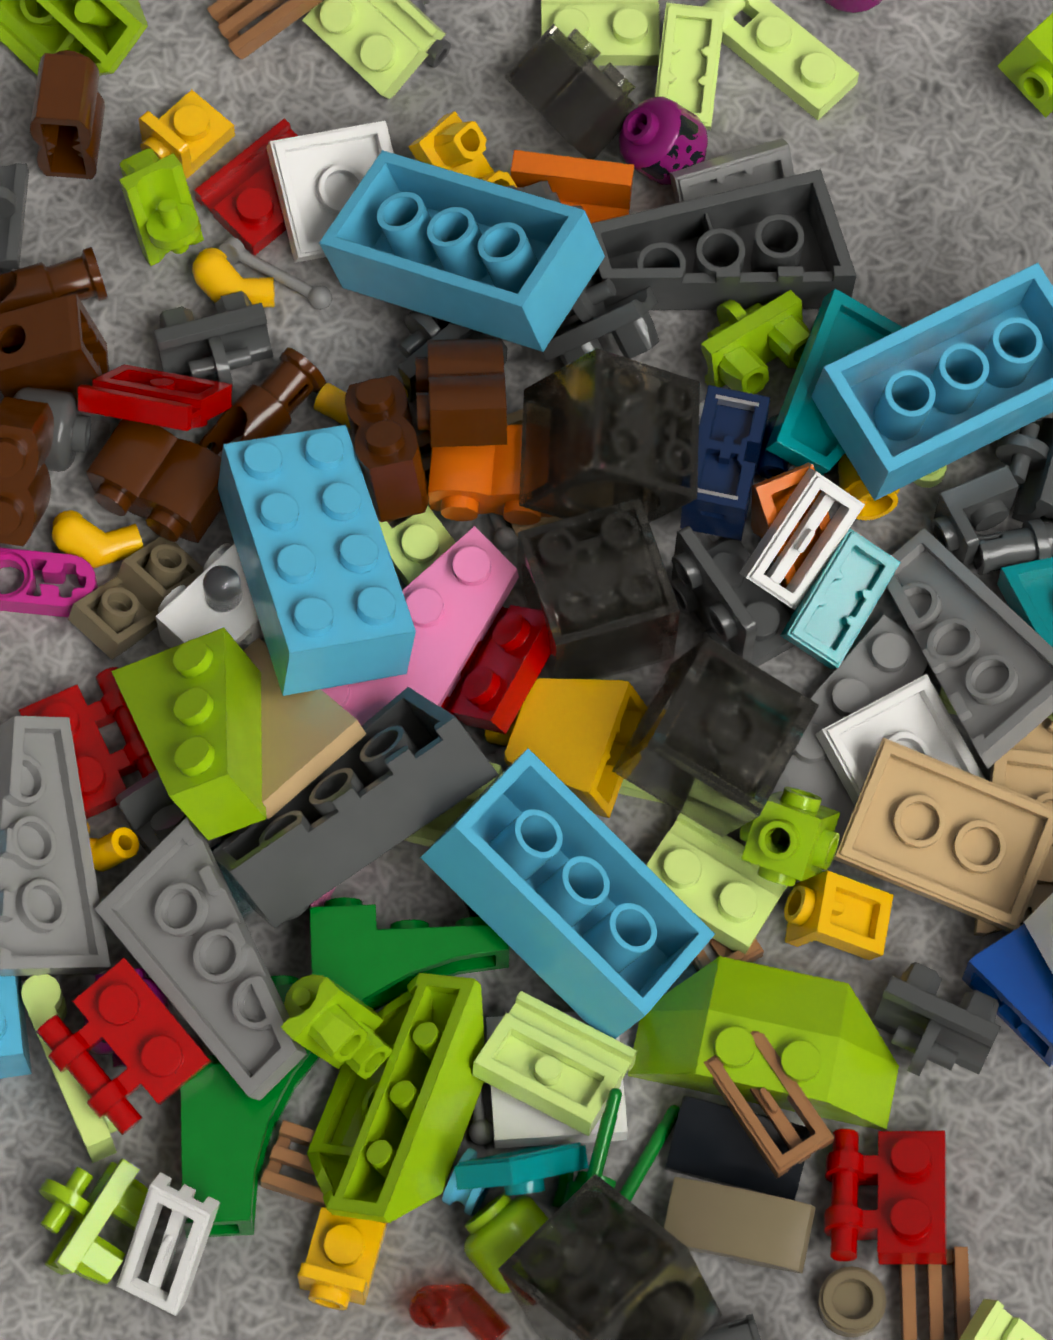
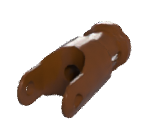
[0,247,108,314]
[199,347,326,455]

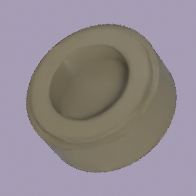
[817,1266,886,1337]

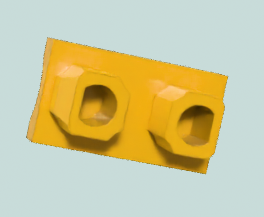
[408,111,517,187]

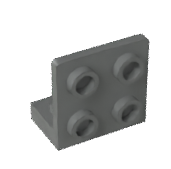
[669,526,795,678]

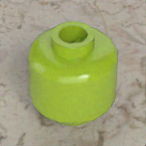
[464,1192,564,1295]

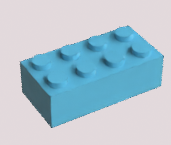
[319,150,605,352]
[811,263,1053,501]
[218,425,416,696]
[420,748,715,1039]

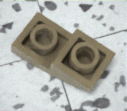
[68,536,204,660]
[660,1176,816,1274]

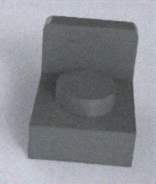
[931,465,1019,566]
[115,770,223,854]

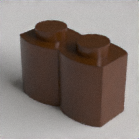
[30,50,105,179]
[415,338,507,447]
[345,375,429,522]
[0,397,54,547]
[86,419,223,543]

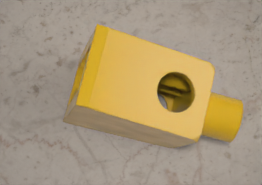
[485,678,649,818]

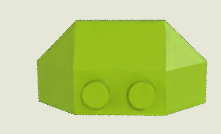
[0,0,148,76]
[628,956,899,1131]
[307,973,485,1223]

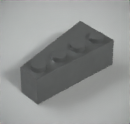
[591,169,857,310]
[212,687,499,928]

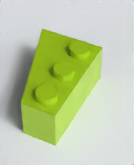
[111,627,266,841]

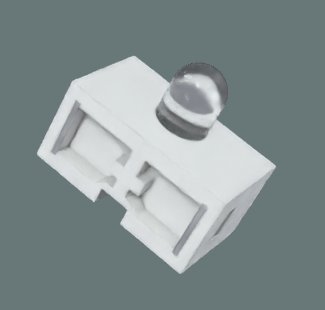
[156,543,264,650]

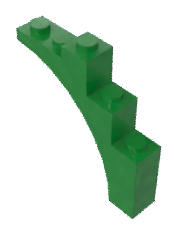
[180,898,509,1238]

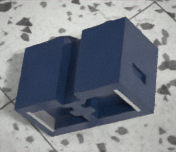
[651,385,770,541]

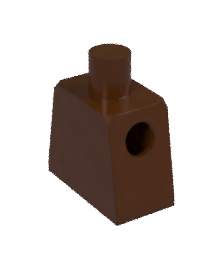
[0,293,109,399]

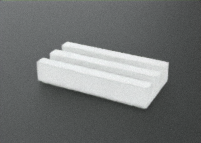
[739,468,865,610]
[117,1172,220,1316]

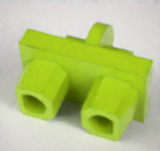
[119,148,204,266]
[701,290,810,394]
[281,974,393,1080]
[39,1159,148,1285]

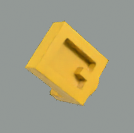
[138,89,235,180]
[784,870,893,960]
[297,1207,386,1310]

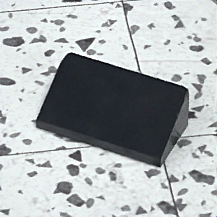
[665,1096,811,1201]

